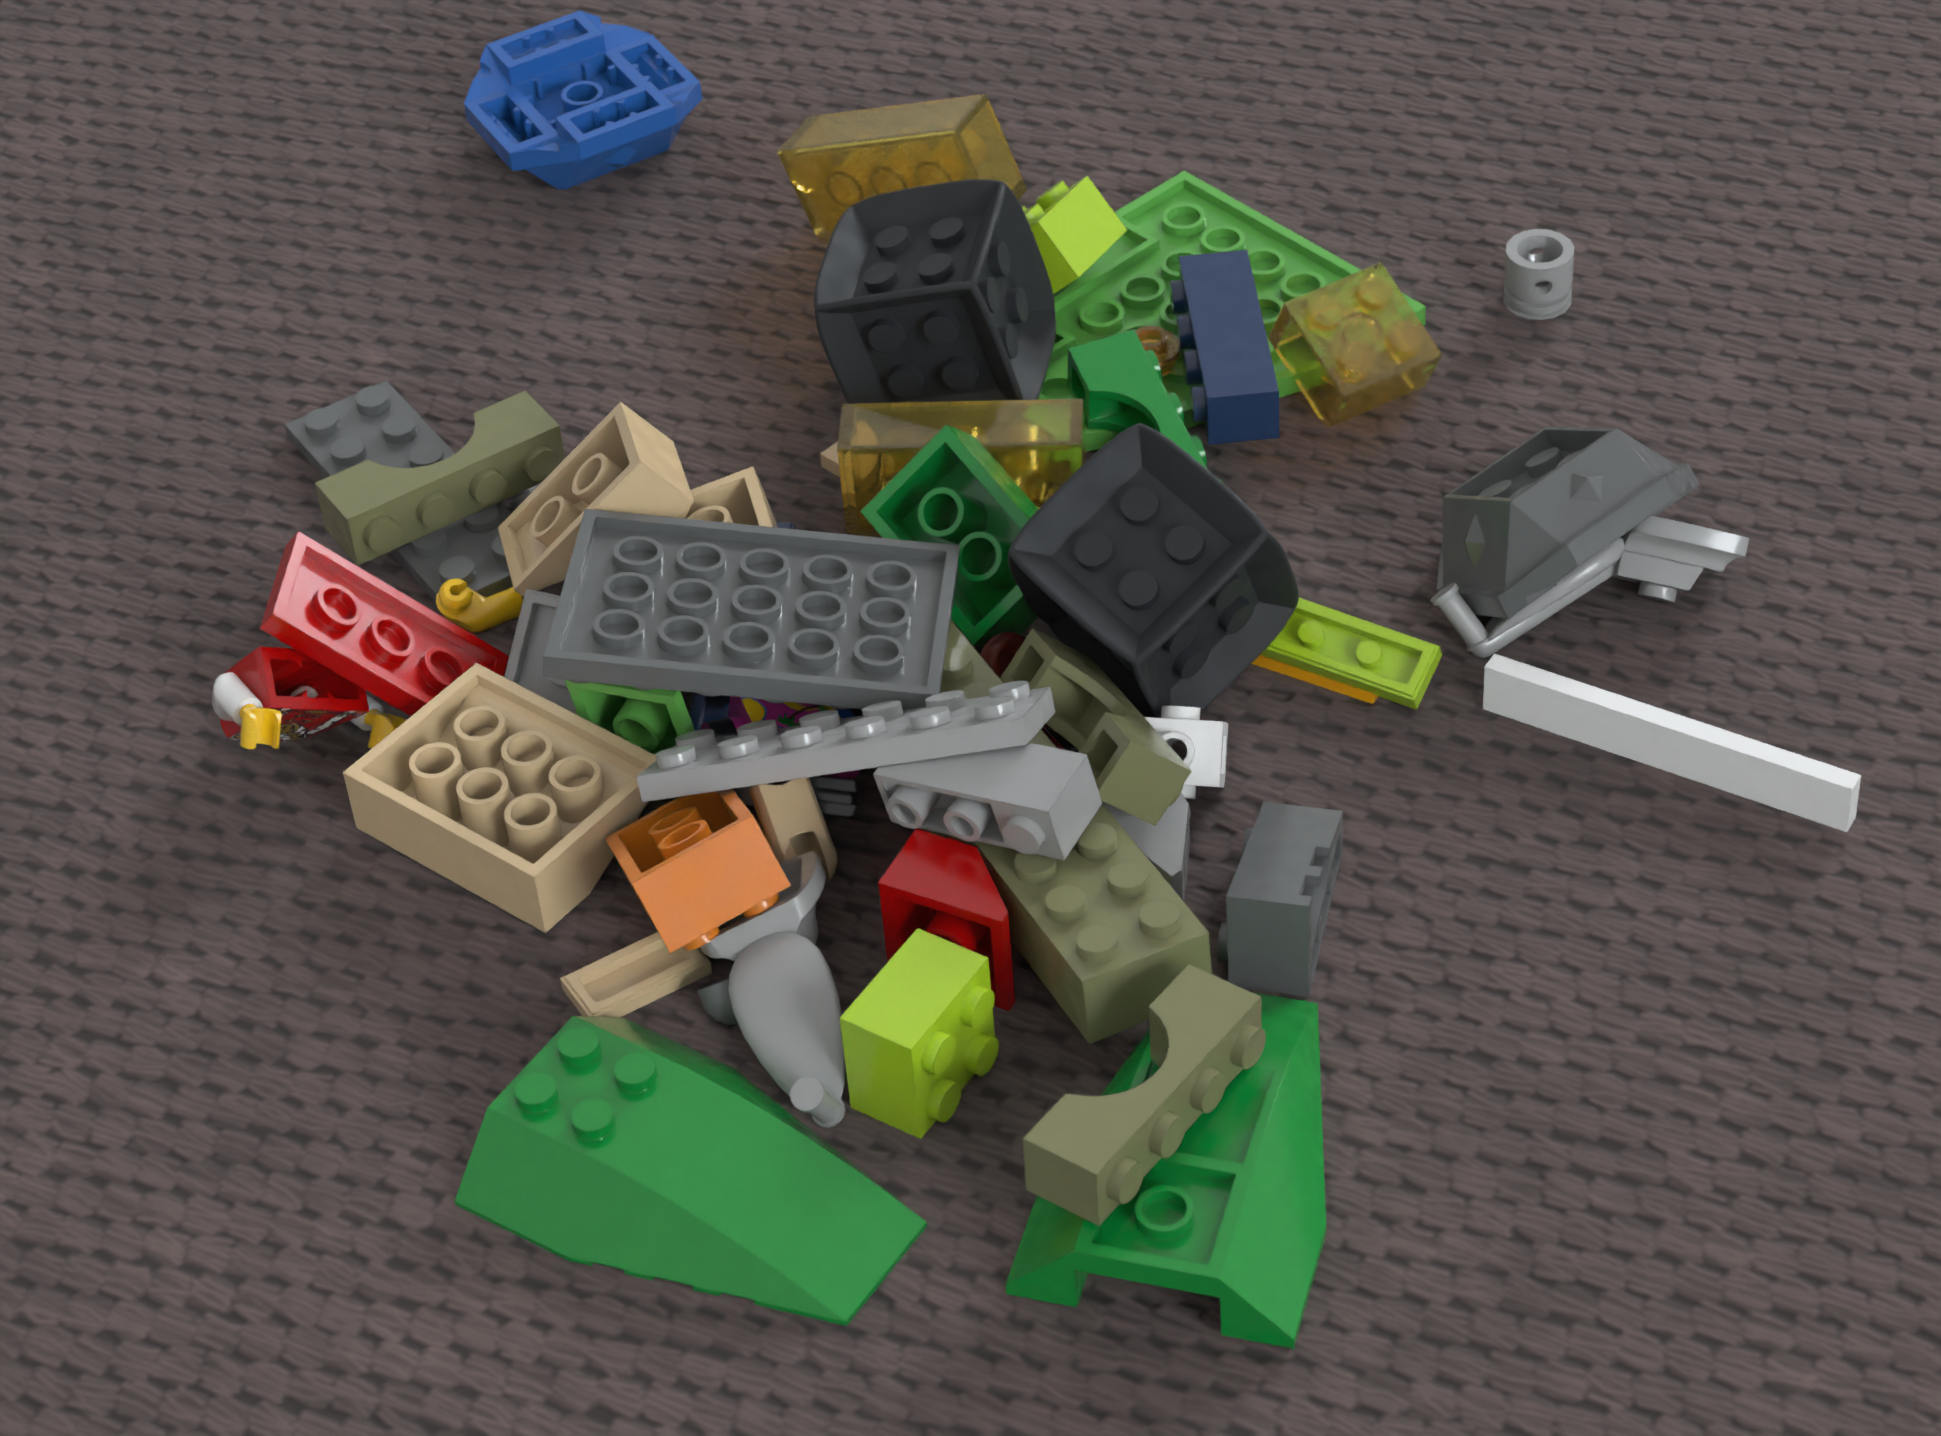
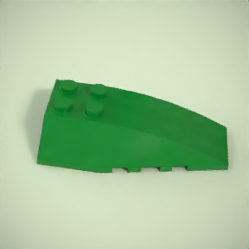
[454,1016,927,1326]

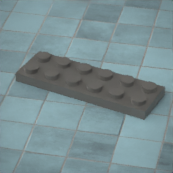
[285,380,513,603]

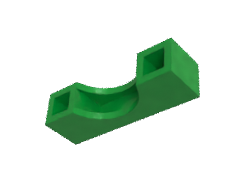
[1067,329,1223,483]

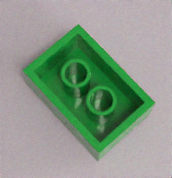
[860,425,1038,652]

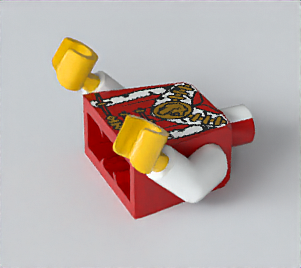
[212,646,407,749]

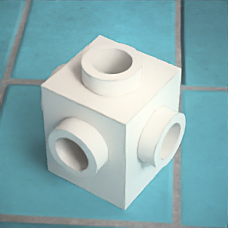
[1145,706,1228,799]

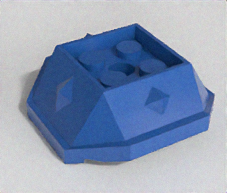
[464,10,702,189]

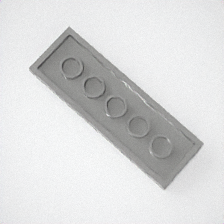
[636,681,1055,802]

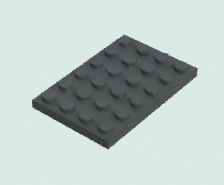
[543,509,960,710]

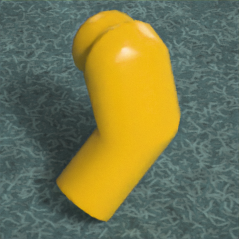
[436,578,523,633]

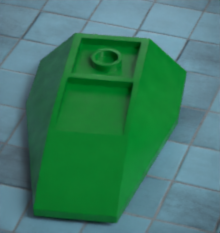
[1005,992,1326,1349]

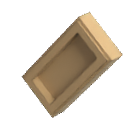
[560,932,712,1018]

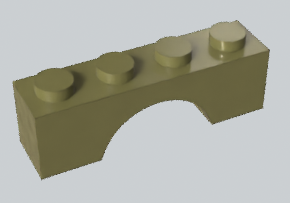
[315,391,565,566]
[1000,628,1192,826]
[1023,964,1266,1226]

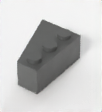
[1217,802,1343,997]

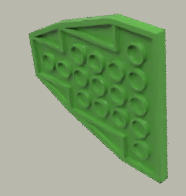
[1004,171,1426,459]

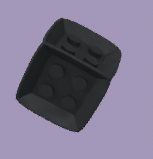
[814,179,1056,440]
[1007,423,1299,718]

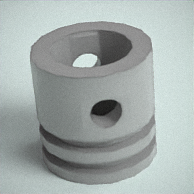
[1504,229,1574,320]

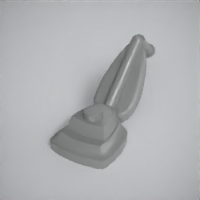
[1430,516,1750,658]
[700,851,846,1128]

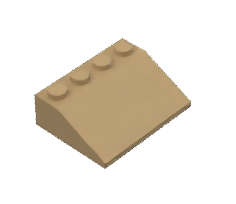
[343,663,656,933]

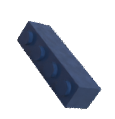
[1169,250,1279,445]

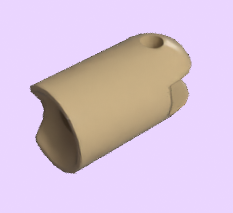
[749,777,838,883]

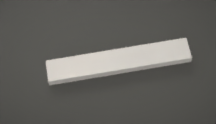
[1483,653,1861,832]

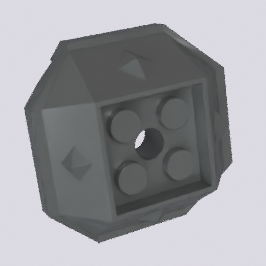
[1436,426,1699,619]

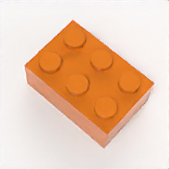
[605,789,791,953]

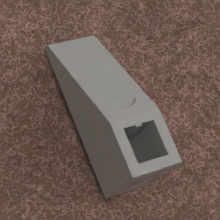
[873,743,1102,860]

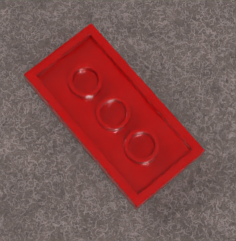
[260,531,509,716]

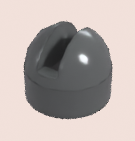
[697,978,738,1025]

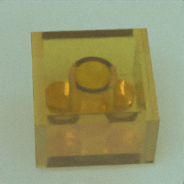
[1268,262,1442,428]

